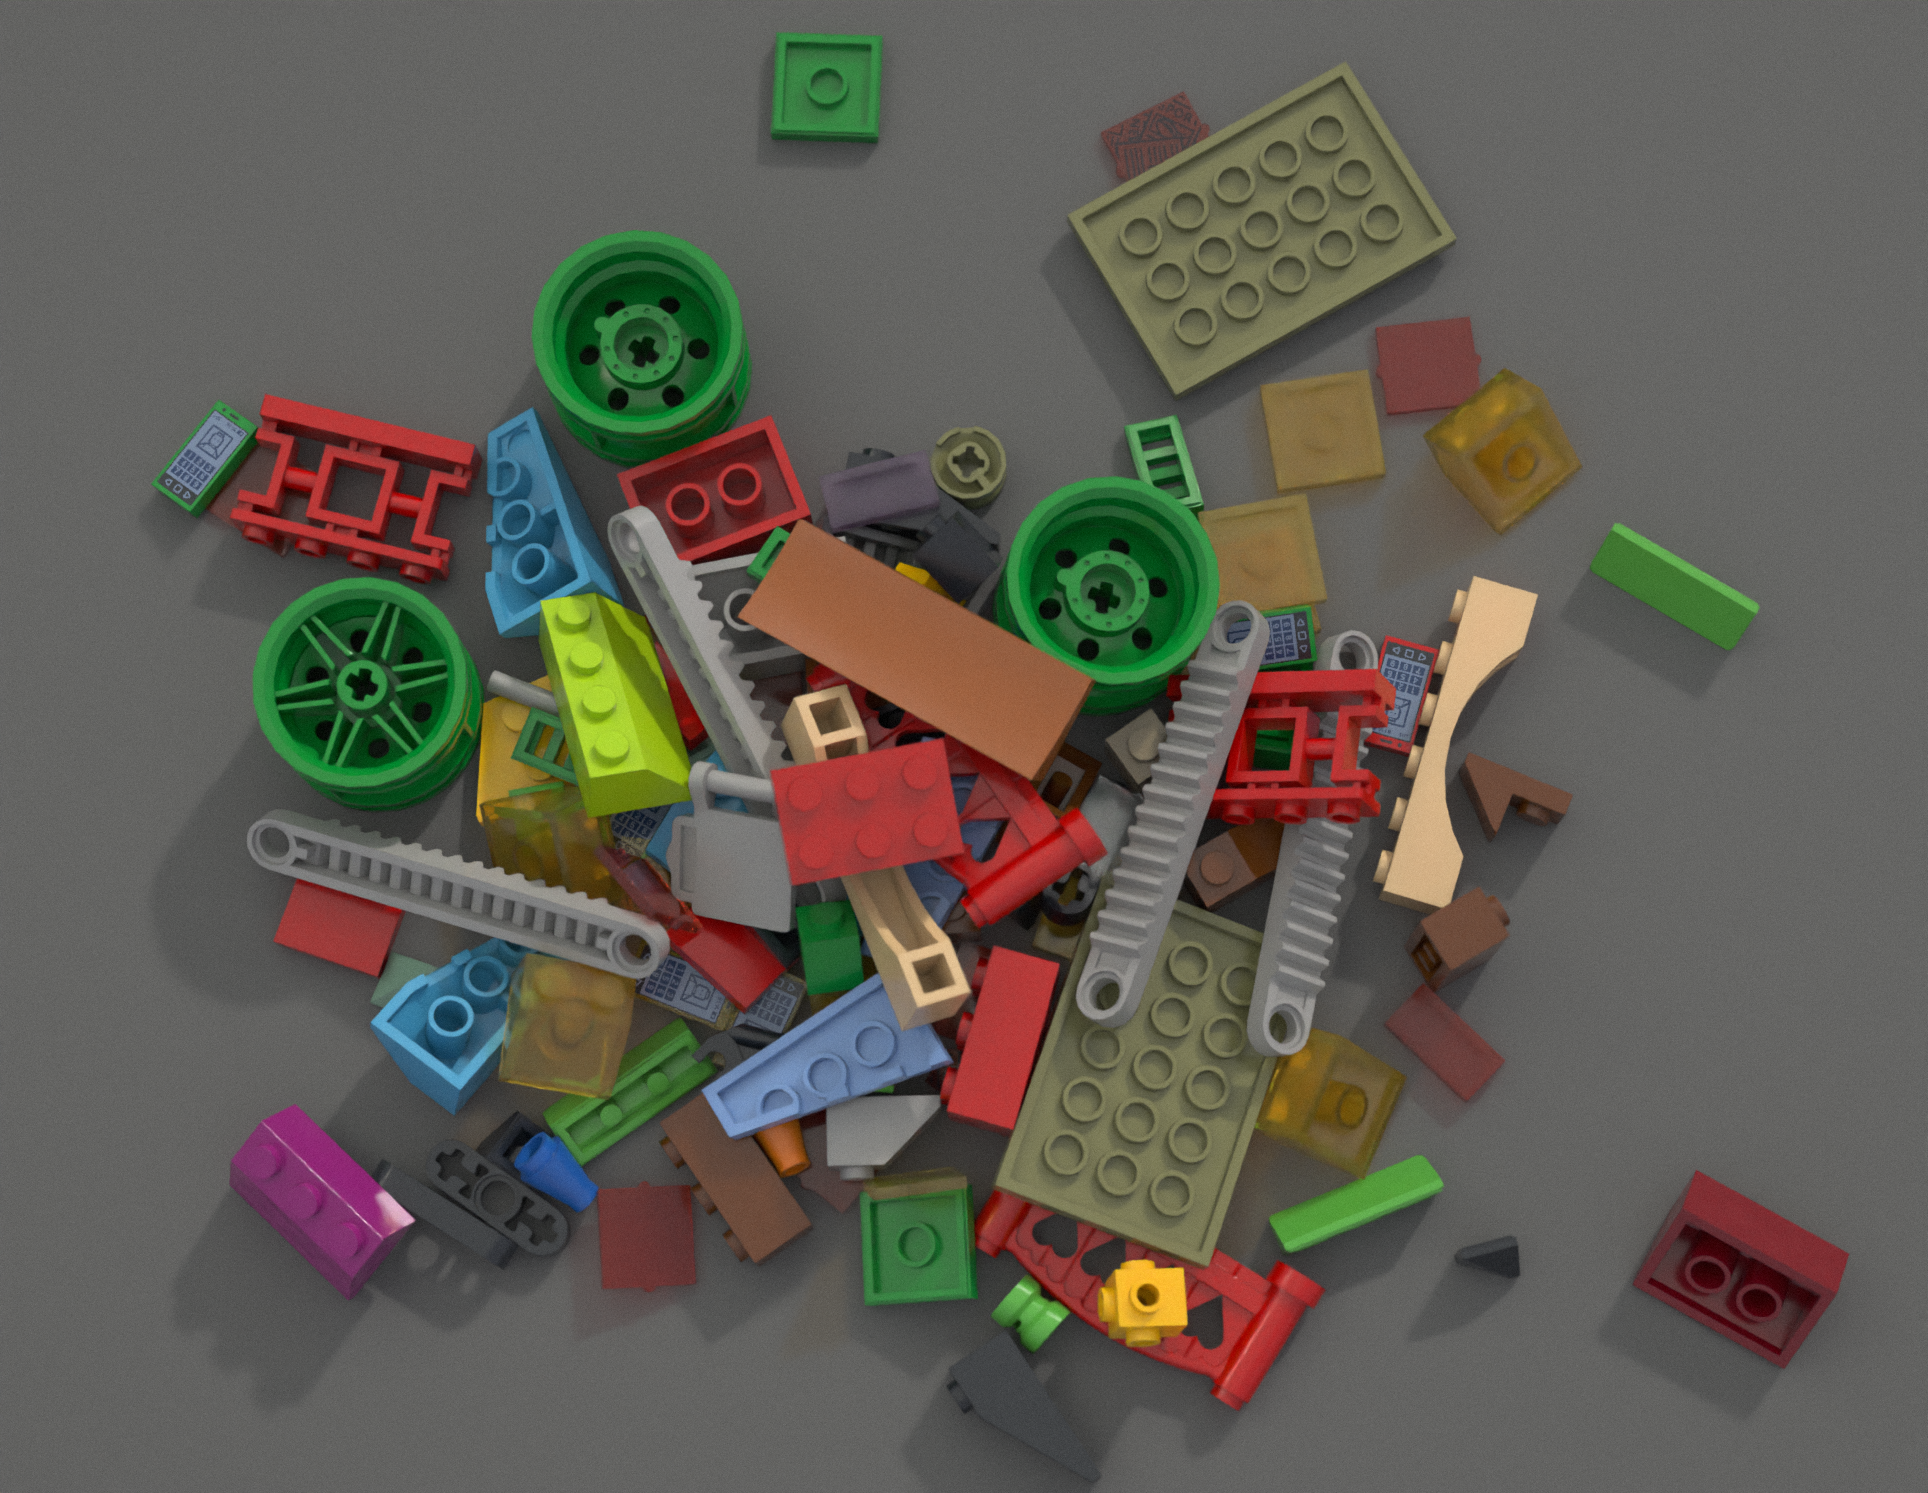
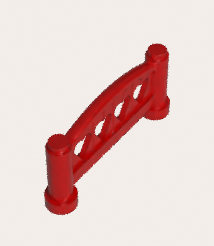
[805,663,1108,929]
[974,1190,1326,1411]

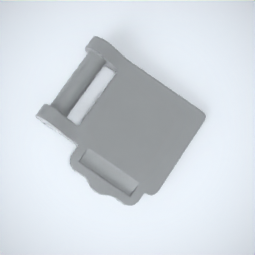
[665,761,796,933]

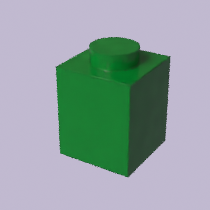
[795,900,864,996]

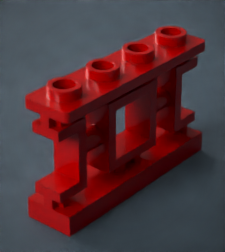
[229,394,483,585]
[1166,669,1396,825]

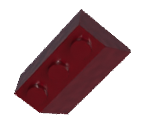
[1632,1170,1849,1369]

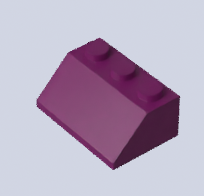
[229,1104,416,1301]

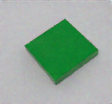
[771,32,883,143]
[860,1183,978,1306]

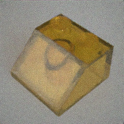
[1422,368,1582,535]
[479,786,626,903]
[498,953,636,1100]
[1254,1027,1407,1180]

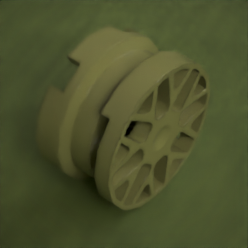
[930,425,1007,510]

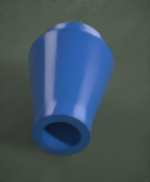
[514,1132,599,1212]

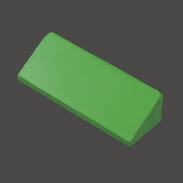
[1590,523,1760,651]
[543,1018,718,1167]
[1269,1155,1444,1257]

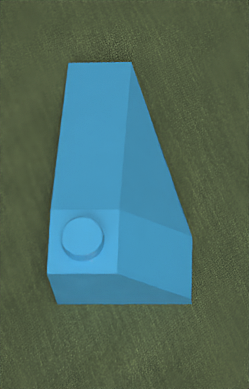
[485,407,624,638]
[370,937,577,1116]

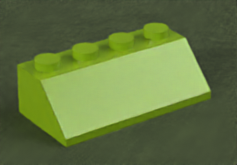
[539,592,692,818]

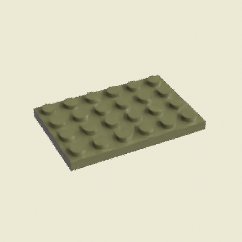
[1067,61,1457,401]
[991,871,1287,1270]

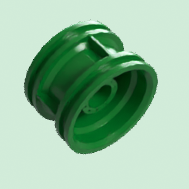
[531,230,752,469]
[992,476,1220,717]
[252,577,485,813]

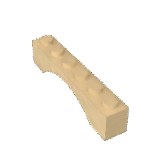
[1373,576,1538,915]
[780,684,971,1031]

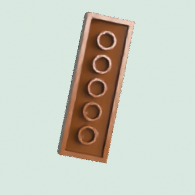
[737,519,1096,781]

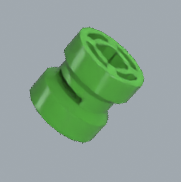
[990,1274,1070,1355]

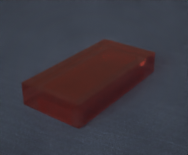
[1383,983,1506,1103]

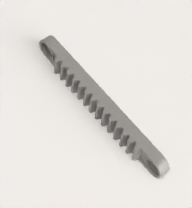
[607,505,847,907]
[1076,600,1270,1028]
[1247,630,1378,1058]
[247,809,670,979]

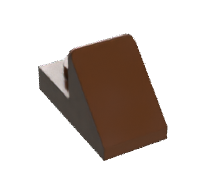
[1459,752,1573,843]

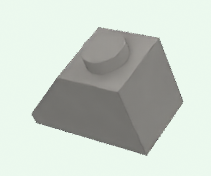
[827,1095,941,1181]

